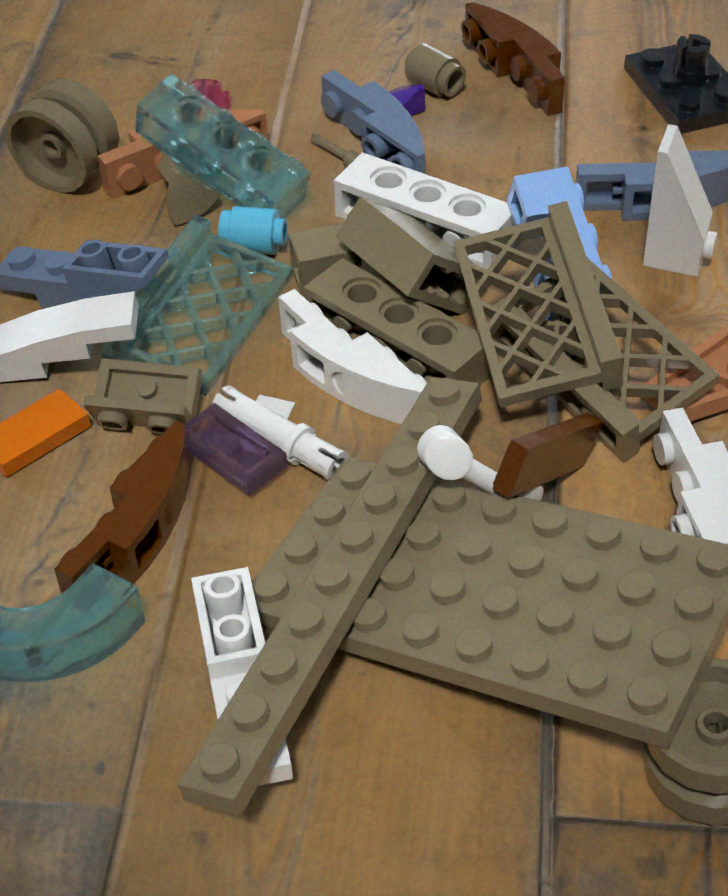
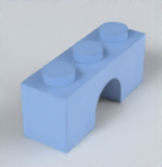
[507,166,612,321]

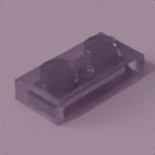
[185,403,287,496]

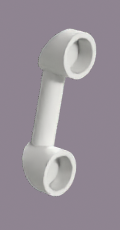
[417,425,544,501]

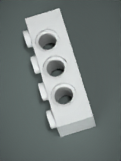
[334,152,515,269]

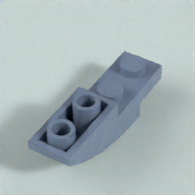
[321,70,425,174]
[576,150,728,221]
[0,240,169,309]

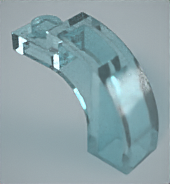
[0,563,145,682]

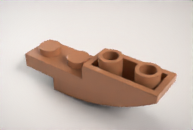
[97,109,269,200]

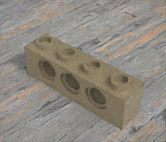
[303,258,491,385]

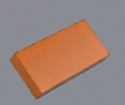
[0,388,91,478]

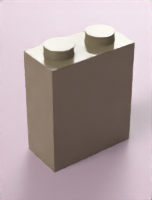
[336,196,479,315]

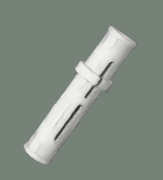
[212,385,350,481]

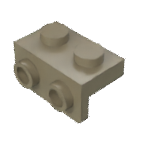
[83,358,203,435]

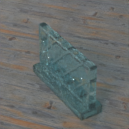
[101,215,293,396]

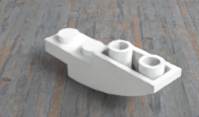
[278,289,427,424]
[653,407,728,544]
[191,567,293,786]

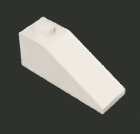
[643,124,718,277]

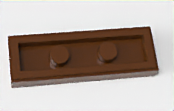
[492,413,603,498]

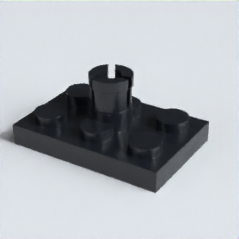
[624,34,728,134]

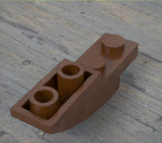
[461,2,565,116]
[54,420,190,613]

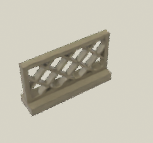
[453,201,623,407]
[493,258,719,463]

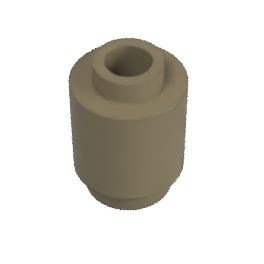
[405,43,466,97]

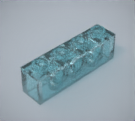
[135,73,311,219]

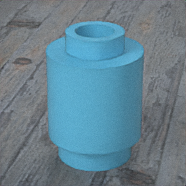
[218,206,288,255]

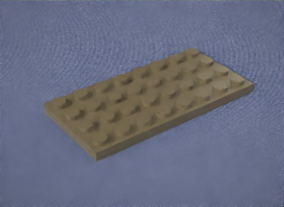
[251,457,728,749]

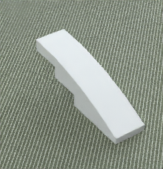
[0,291,139,382]

